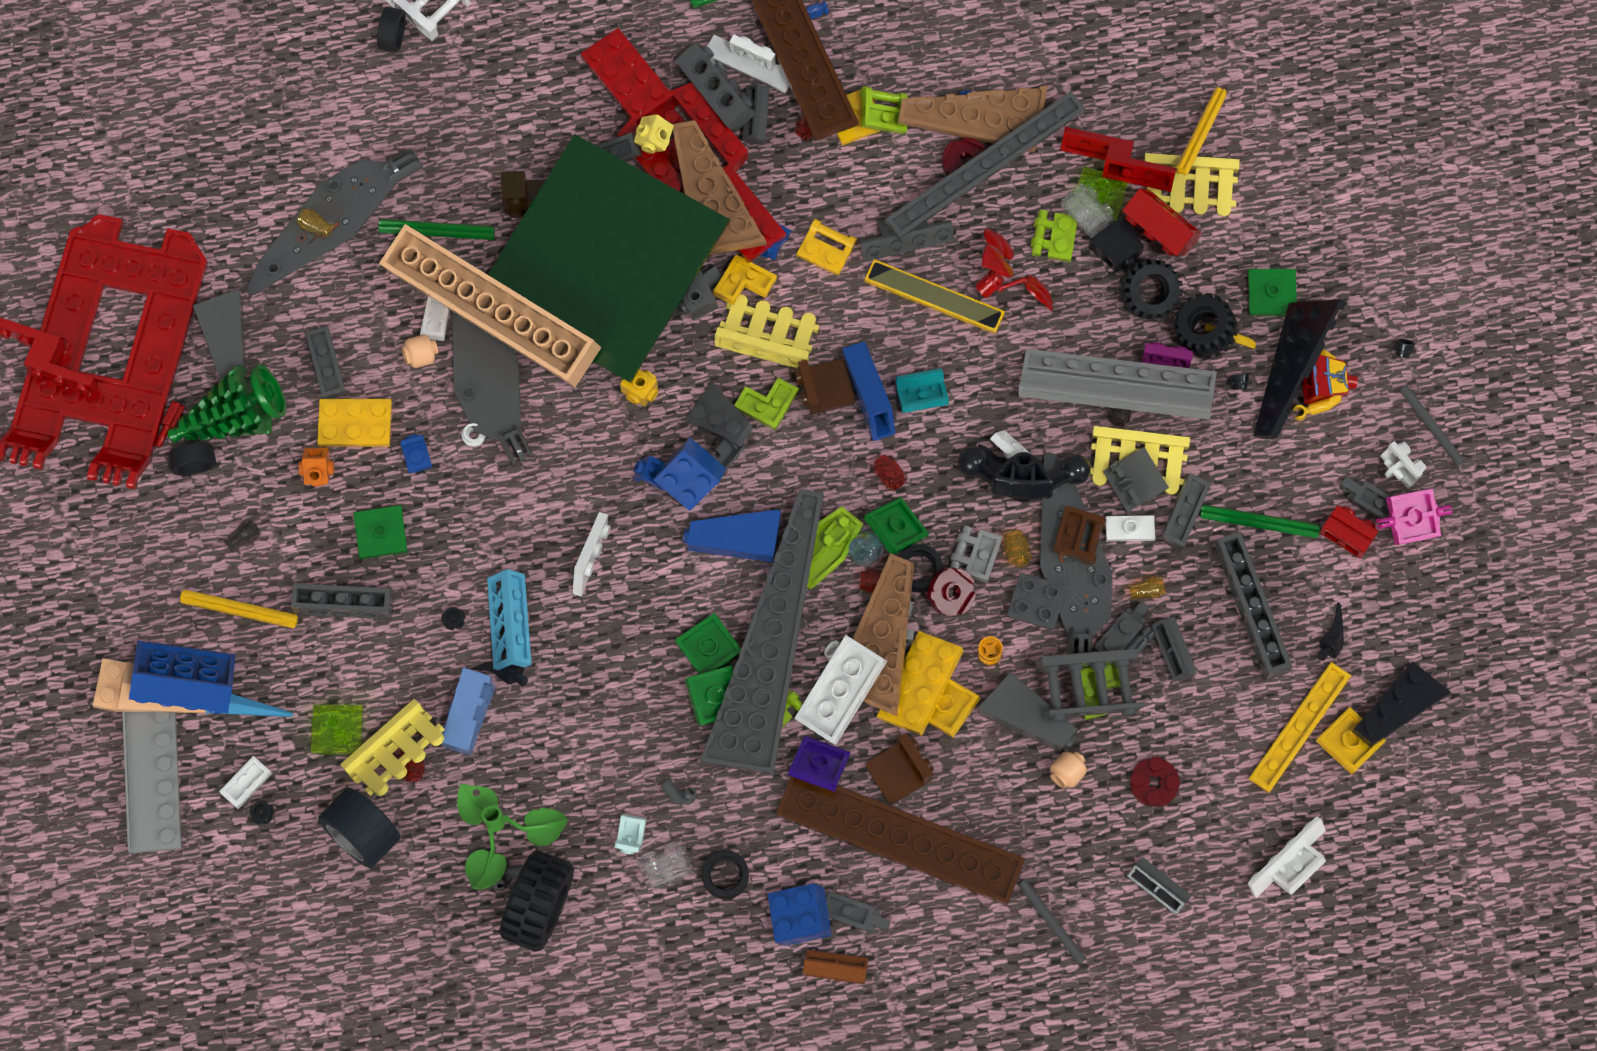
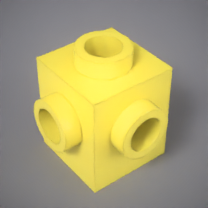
[634,115,674,154]

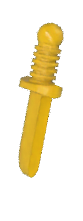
[1204,323,1256,349]

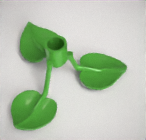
[457,784,567,889]

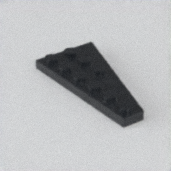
[1253,299,1347,439]

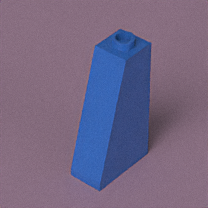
[842,341,896,441]
[683,510,781,562]

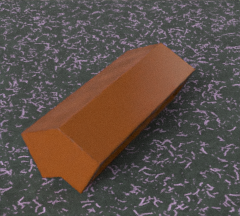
[803,949,868,985]

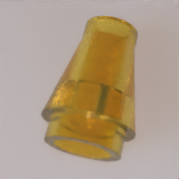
[297,208,334,237]
[1129,575,1166,600]

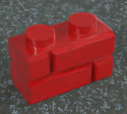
[1320,505,1379,559]

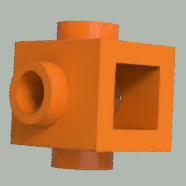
[299,448,334,486]

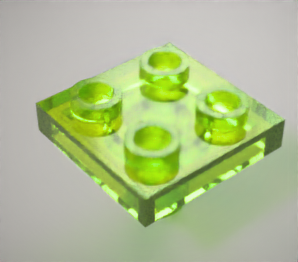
[1070,167,1128,223]
[311,705,364,755]

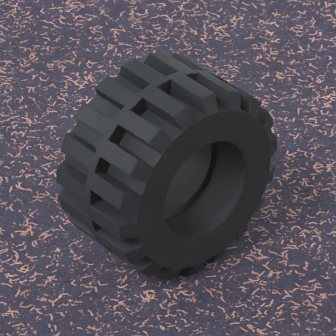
[1118,259,1183,319]
[1174,293,1238,359]

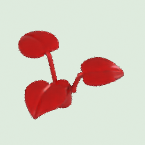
[975,228,1053,312]

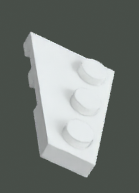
[573,512,611,597]

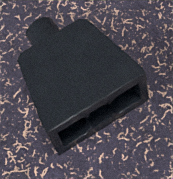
[1088,215,1144,272]

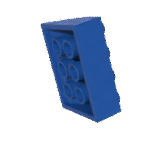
[129,640,235,714]

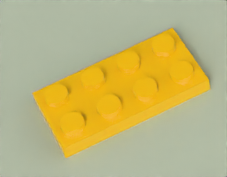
[877,631,964,736]

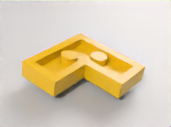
[713,255,777,306]

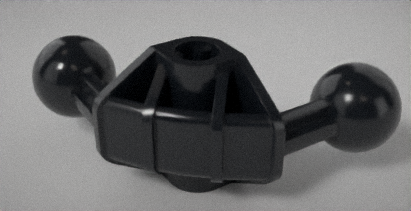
[958,446,1091,502]

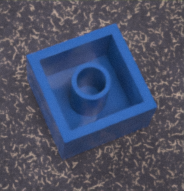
[654,437,726,511]
[768,883,832,946]

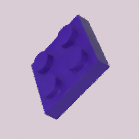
[788,736,851,792]

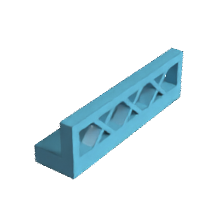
[487,569,532,670]

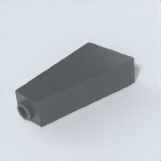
[193,289,247,379]
[978,672,1078,752]

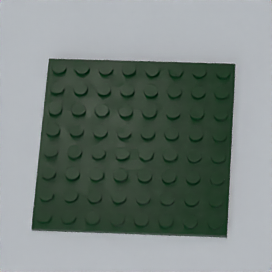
[488,134,730,383]

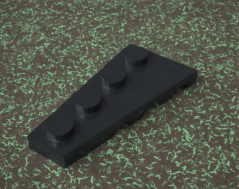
[1352,661,1451,748]

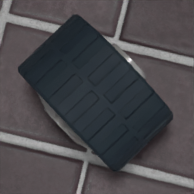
[318,788,400,868]

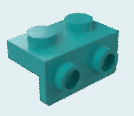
[896,368,949,413]

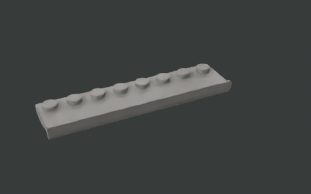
[1019,349,1217,420]
[120,660,182,854]

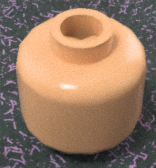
[401,334,438,368]
[1050,751,1087,788]

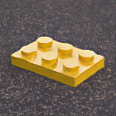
[318,399,392,447]

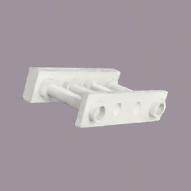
[385,0,471,41]

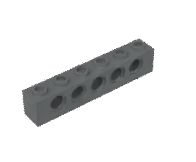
[1215,532,1292,681]

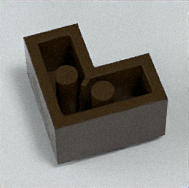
[501,171,546,218]

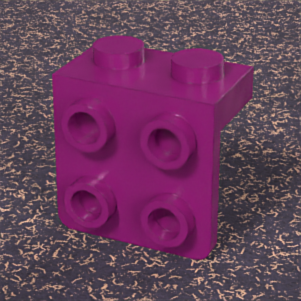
[1142,342,1193,368]

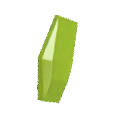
[807,506,864,590]

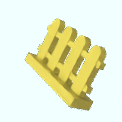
[1144,153,1240,217]
[715,295,819,369]
[1091,426,1190,495]
[340,699,445,796]

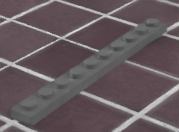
[885,91,1085,240]

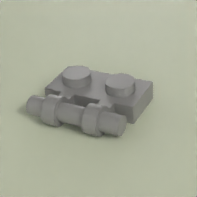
[949,526,1003,583]

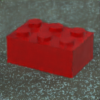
[1122,188,1203,257]

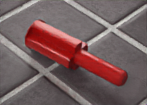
[155,401,185,448]

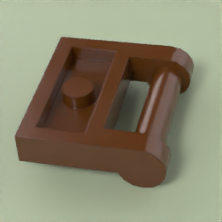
[1053,506,1107,565]

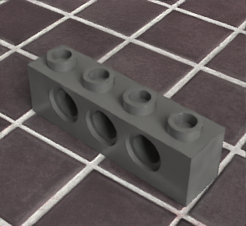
[675,42,757,132]
[291,584,394,620]

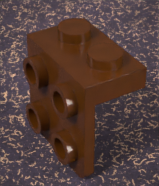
[795,359,855,415]
[866,733,934,804]

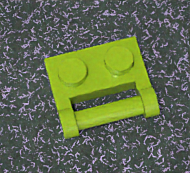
[860,86,908,134]

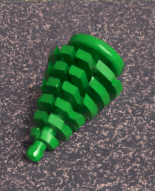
[168,364,287,442]

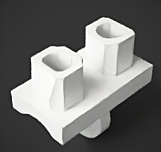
[1380,441,1426,489]

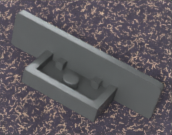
[860,220,954,262]

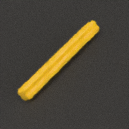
[1176,87,1227,176]
[180,590,298,629]

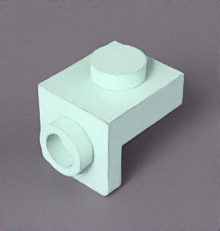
[614,813,647,854]

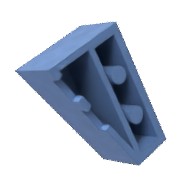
[441,667,495,756]

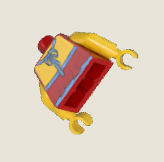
[1293,349,1358,421]

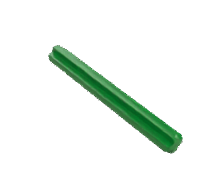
[378,219,495,240]
[1200,504,1320,538]

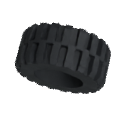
[499,850,574,952]

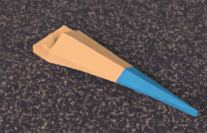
[93,658,294,717]

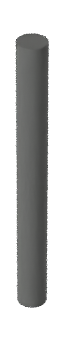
[1400,385,1465,466]
[1018,879,1087,965]

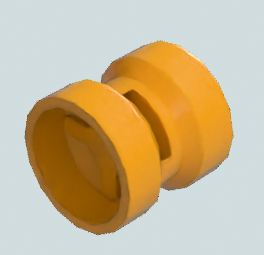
[978,636,1003,665]

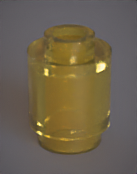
[1003,530,1033,568]

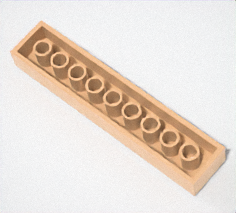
[379,224,601,387]

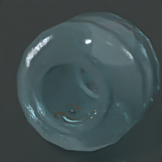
[849,531,884,566]

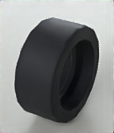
[377,7,406,53]
[168,442,217,476]
[900,544,943,593]
[702,850,749,899]

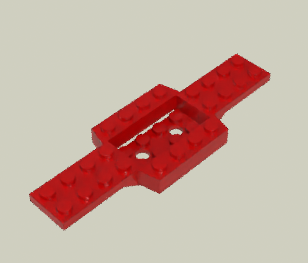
[581,28,786,263]

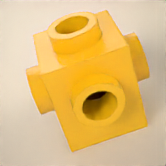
[620,369,659,407]

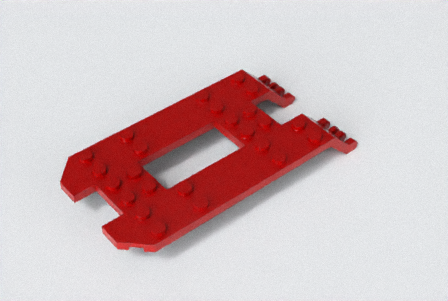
[0,214,208,490]

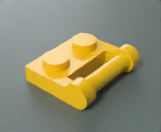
[796,219,858,276]

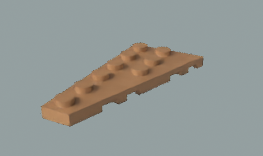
[897,86,1048,153]
[672,120,767,255]
[853,553,914,716]

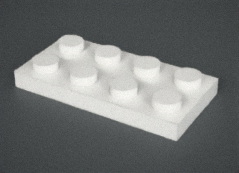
[794,635,887,745]

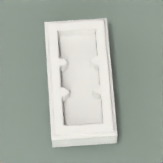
[420,296,450,341]
[990,430,1031,459]
[1105,516,1155,542]
[219,756,272,809]

